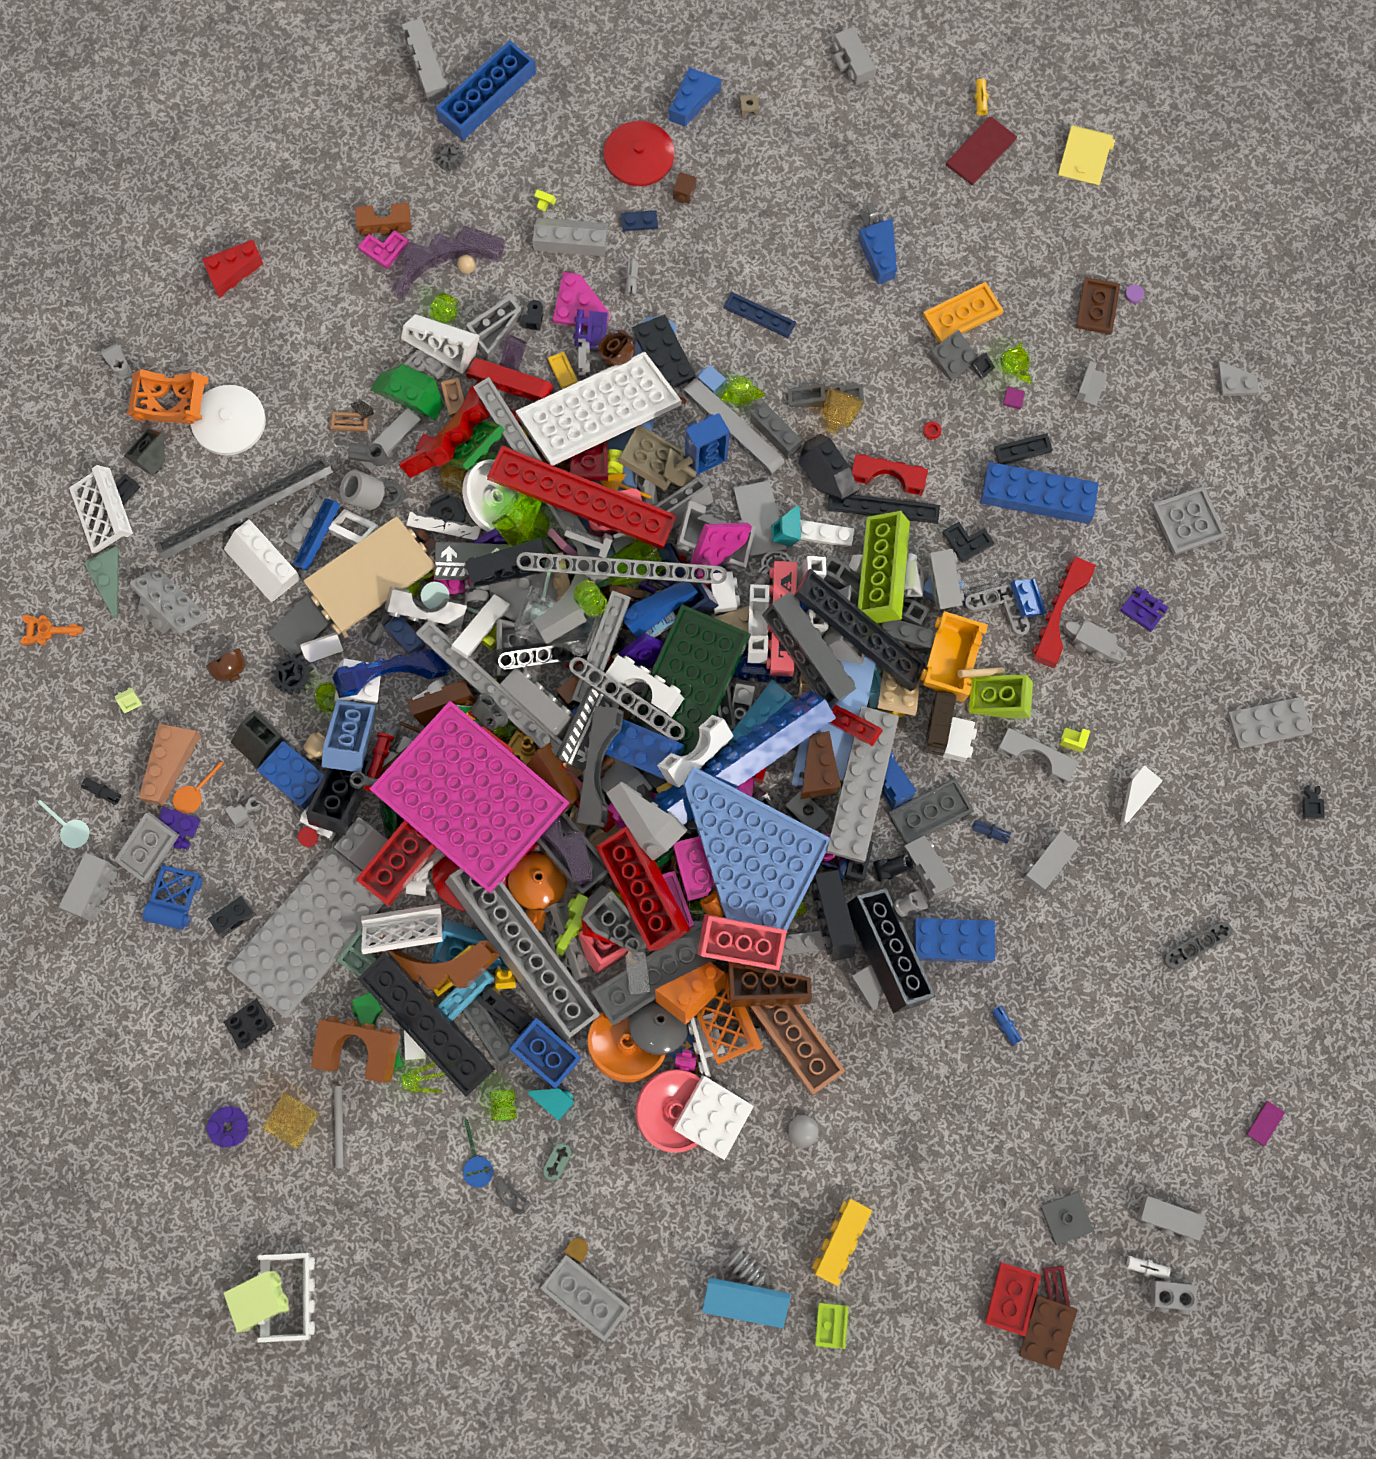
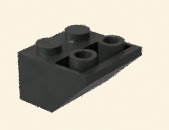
[231,710,286,768]

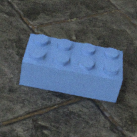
[322,699,375,772]

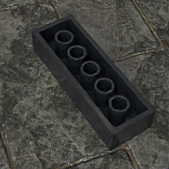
[847,888,936,1014]

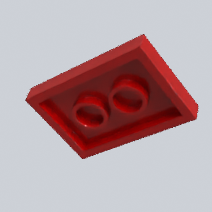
[985,1262,1041,1337]

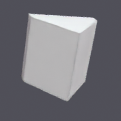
[849,554,863,576]

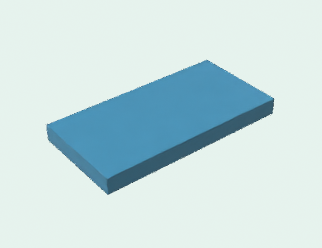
[702,1278,791,1328]

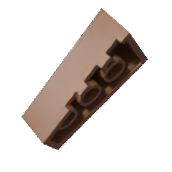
[139,724,201,806]

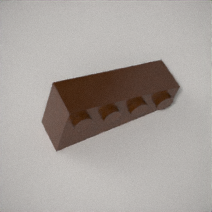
[727,961,812,1007]

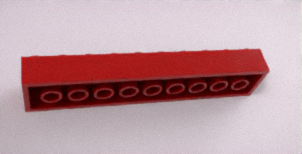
[356,726,514,907]

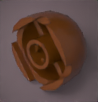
[598,330,635,367]
[206,648,246,683]

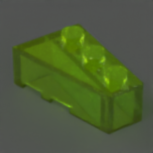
[492,493,542,547]

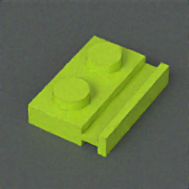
[815,1303,849,1349]

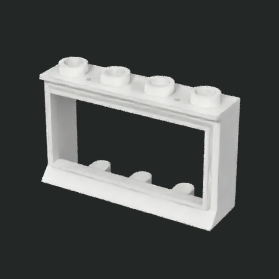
[258,1253,315,1342]

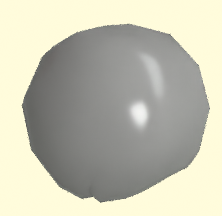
[788,1115,819,1149]

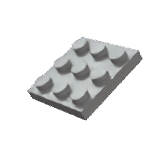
[1151,486,1226,555]

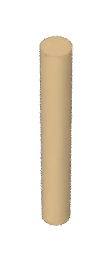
[957,667,1005,678]

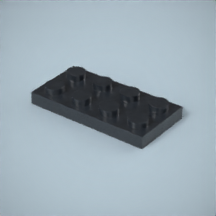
[632,314,696,388]

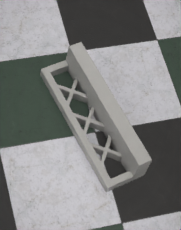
[542,902,593,981]

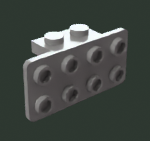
[130,568,207,634]

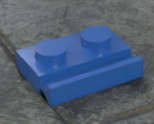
[1010,578,1047,618]

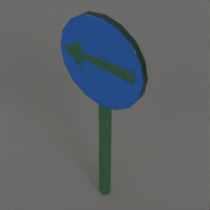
[463,1119,493,1188]

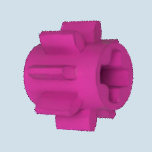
[675,1049,697,1072]

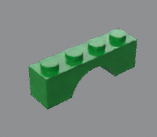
[351,993,405,1072]

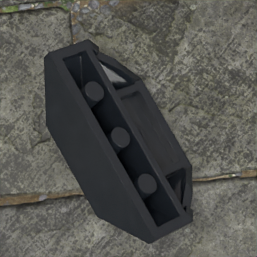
[799,434,859,500]

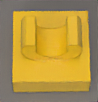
[495,966,516,990]

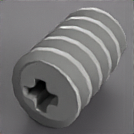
[724,1246,767,1287]

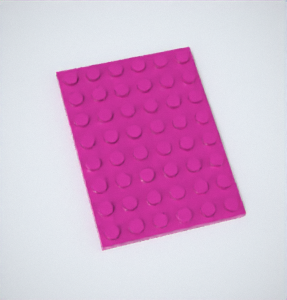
[370,701,570,894]

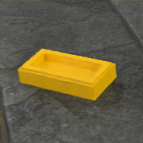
[547,351,578,389]

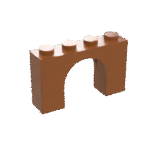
[311,1016,400,1083]

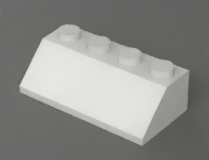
[224,519,300,603]

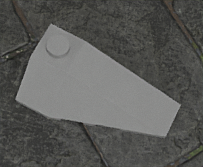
[606,782,687,860]

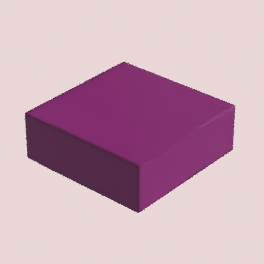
[1003,387,1025,410]

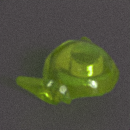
[1000,341,1032,384]
[720,376,766,406]

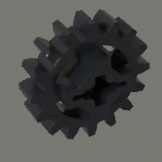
[271,653,314,695]

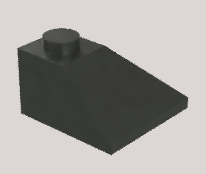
[124,429,165,475]

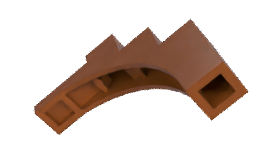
[373,935,500,990]

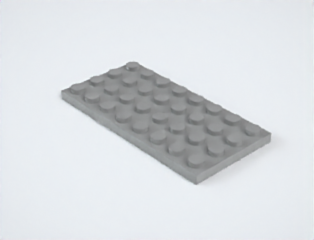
[226,847,385,1019]

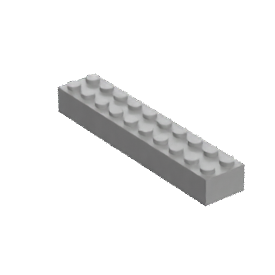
[445,868,600,1042]

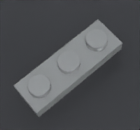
[284,497,323,551]

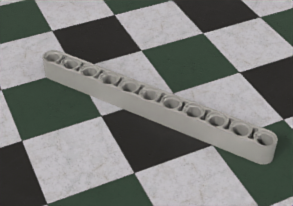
[516,552,727,584]

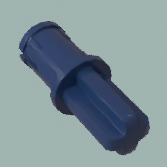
[972,820,1011,844]

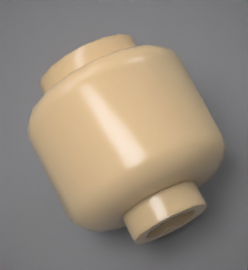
[303,731,327,761]

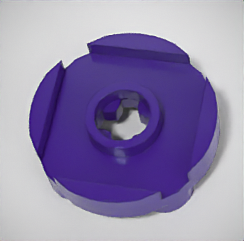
[206,1106,249,1148]

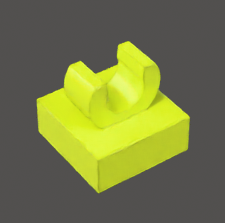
[535,189,557,211]

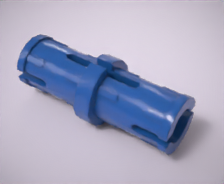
[991,1005,1023,1046]

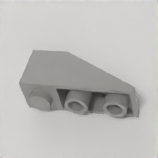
[731,679,756,732]

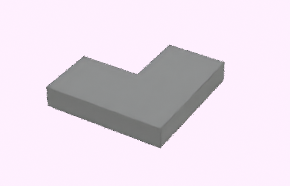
[404,349,450,381]

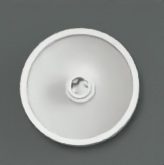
[191,385,266,455]
[463,459,527,532]

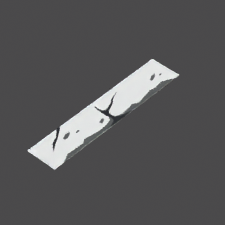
[407,512,481,540]

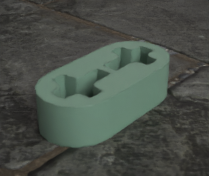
[543,1143,572,1181]

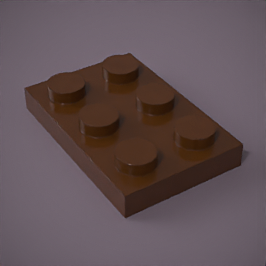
[1076,277,1120,335]
[1019,1295,1078,1370]

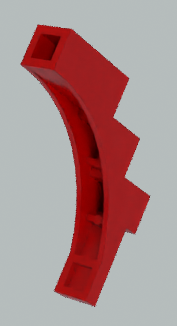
[399,380,490,478]

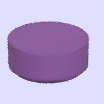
[1125,285,1144,304]

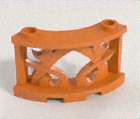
[127,369,209,424]

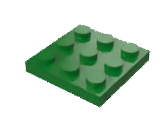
[446,420,505,470]

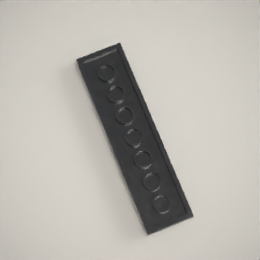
[794,568,925,691]
[357,951,495,1097]

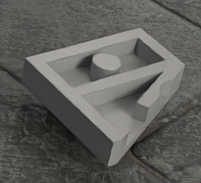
[1218,362,1259,396]

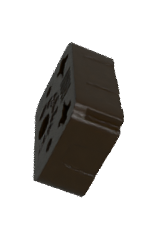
[923,691,956,756]

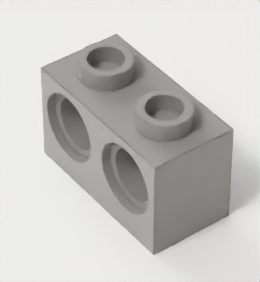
[1150,1281,1197,1314]

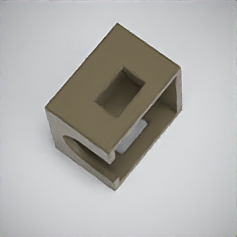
[739,94,760,117]

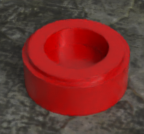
[923,421,942,440]
[298,827,318,847]

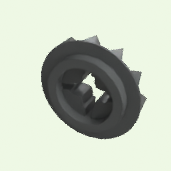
[435,143,464,170]
[380,481,405,510]

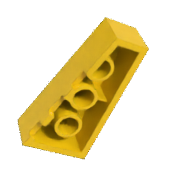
[811,1199,872,1286]

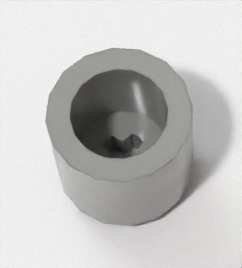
[340,470,385,511]

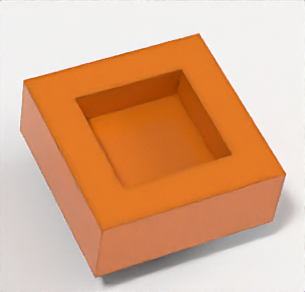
[525,909,546,931]

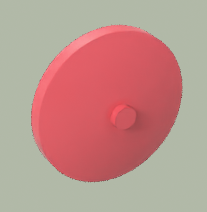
[635,1070,700,1153]

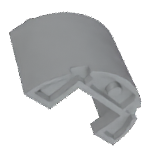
[676,500,756,573]

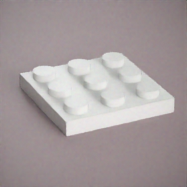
[673,1075,754,1160]

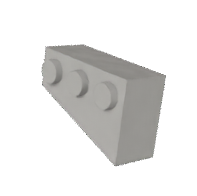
[466,295,521,361]
[923,549,964,609]
[902,836,956,900]

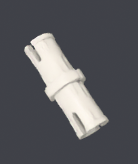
[1126,1256,1170,1280]

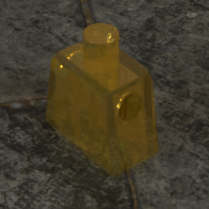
[822,387,864,434]

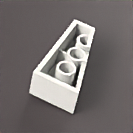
[401,314,480,374]

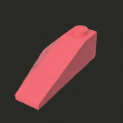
[578,931,628,974]

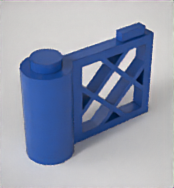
[143,865,203,930]

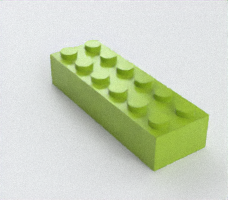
[858,511,910,623]

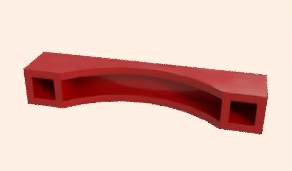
[1032,556,1096,669]

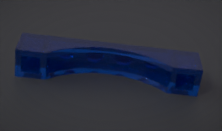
[332,649,452,698]

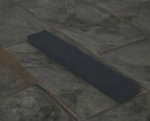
[827,495,940,524]

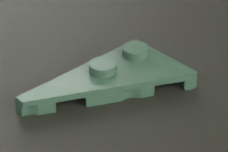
[84,546,119,619]

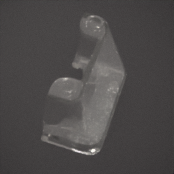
[514,586,604,656]

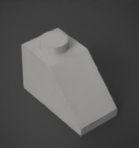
[851,965,881,1012]

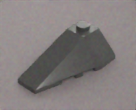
[581,885,651,959]

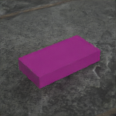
[1246,1101,1285,1146]

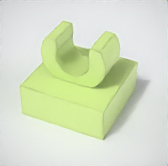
[115,687,142,713]

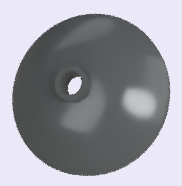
[628,999,688,1055]

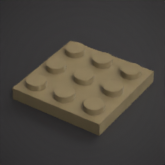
[617,425,685,491]

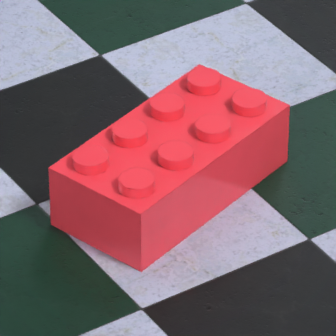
[697,914,787,970]

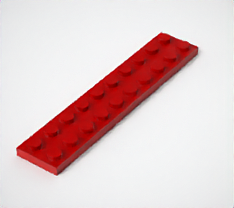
[487,446,677,550]

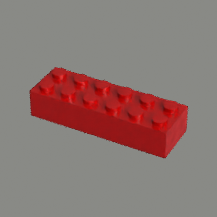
[596,826,691,951]

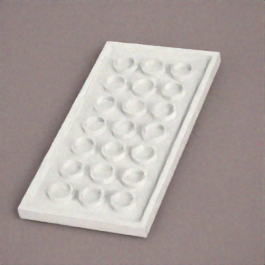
[516,352,682,466]

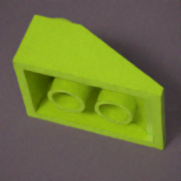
[969,674,1033,719]

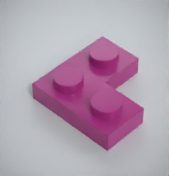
[358,230,409,269]

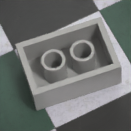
[59,852,117,922]

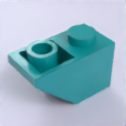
[771,506,801,547]

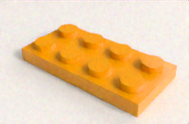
[923,282,1004,343]

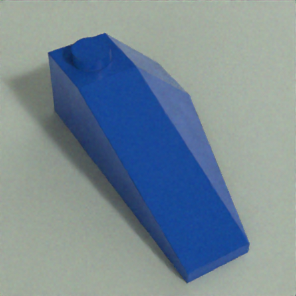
[623,582,698,638]

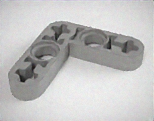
[964,584,1030,637]

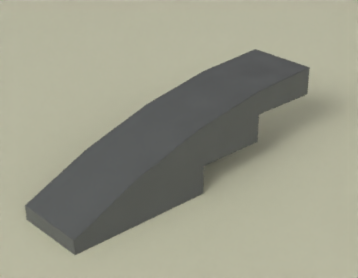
[788,383,865,407]

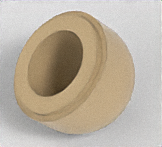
[457,255,476,274]

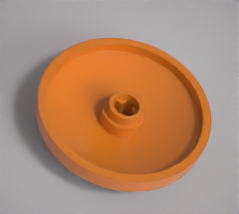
[587,1012,666,1082]

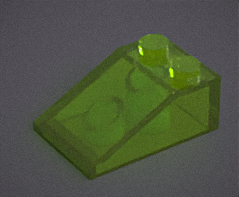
[605,539,664,586]

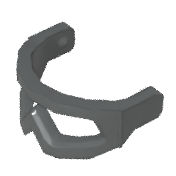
[860,202,884,227]
[496,1180,531,1215]

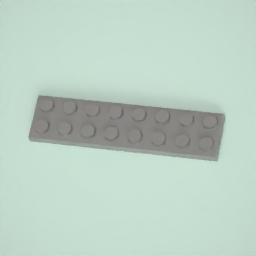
[826,706,899,863]

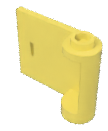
[1058,125,1115,185]

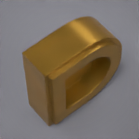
[564,1238,588,1263]

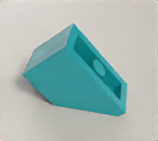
[528,1089,575,1121]

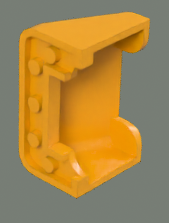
[920,611,988,703]

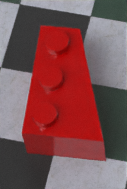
[202,239,263,299]

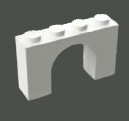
[797,556,828,636]

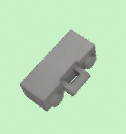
[832,27,876,85]

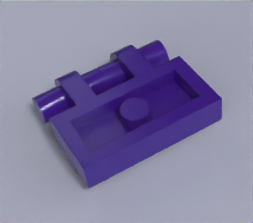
[573,309,608,349]
[1120,586,1169,632]
[158,807,200,850]

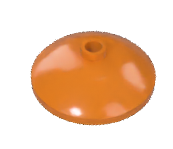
[508,853,567,910]

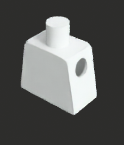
[904,553,925,597]

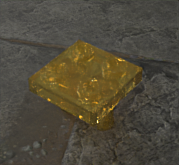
[262,1093,320,1149]

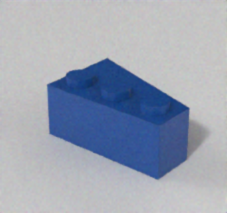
[669,67,722,127]
[858,218,897,284]
[882,752,917,810]

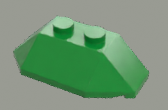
[370,364,444,421]

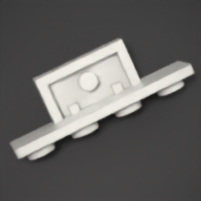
[688,1013,725,1078]

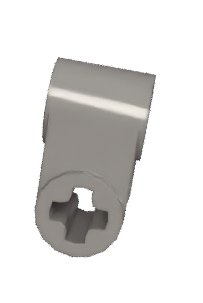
[100,343,131,380]
[894,890,929,917]

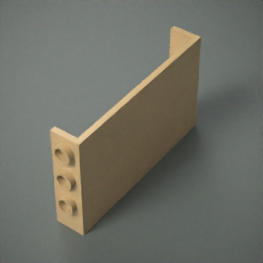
[304,516,435,638]

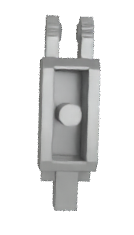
[1062,621,1127,664]

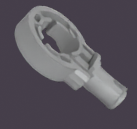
[749,550,792,591]

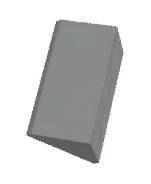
[497,619,527,682]

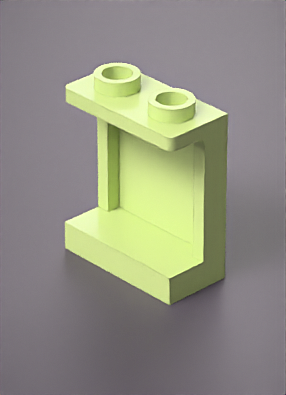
[224,1271,289,1333]

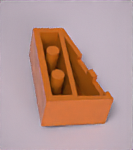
[655,962,725,1025]

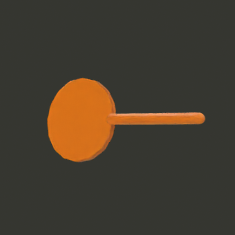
[173,761,223,814]

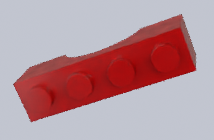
[852,454,928,496]

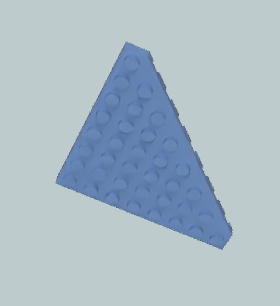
[683,767,831,970]

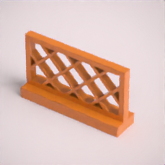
[696,973,763,1065]

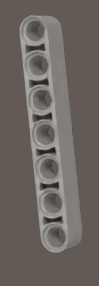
[682,378,785,475]
[569,657,685,741]

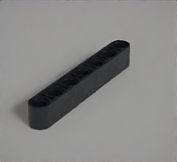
[493,635,625,669]

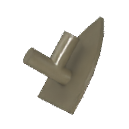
[663,448,697,487]

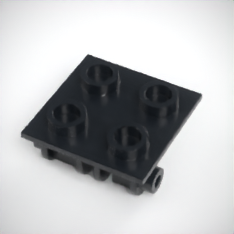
[223,998,275,1050]

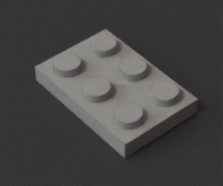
[114,812,179,883]

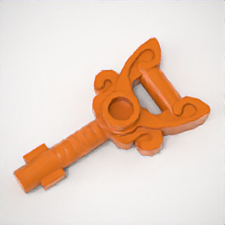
[20,615,83,645]

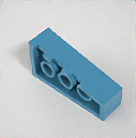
[728,680,795,746]

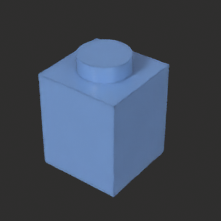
[697,365,726,395]

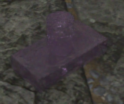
[500,335,527,371]

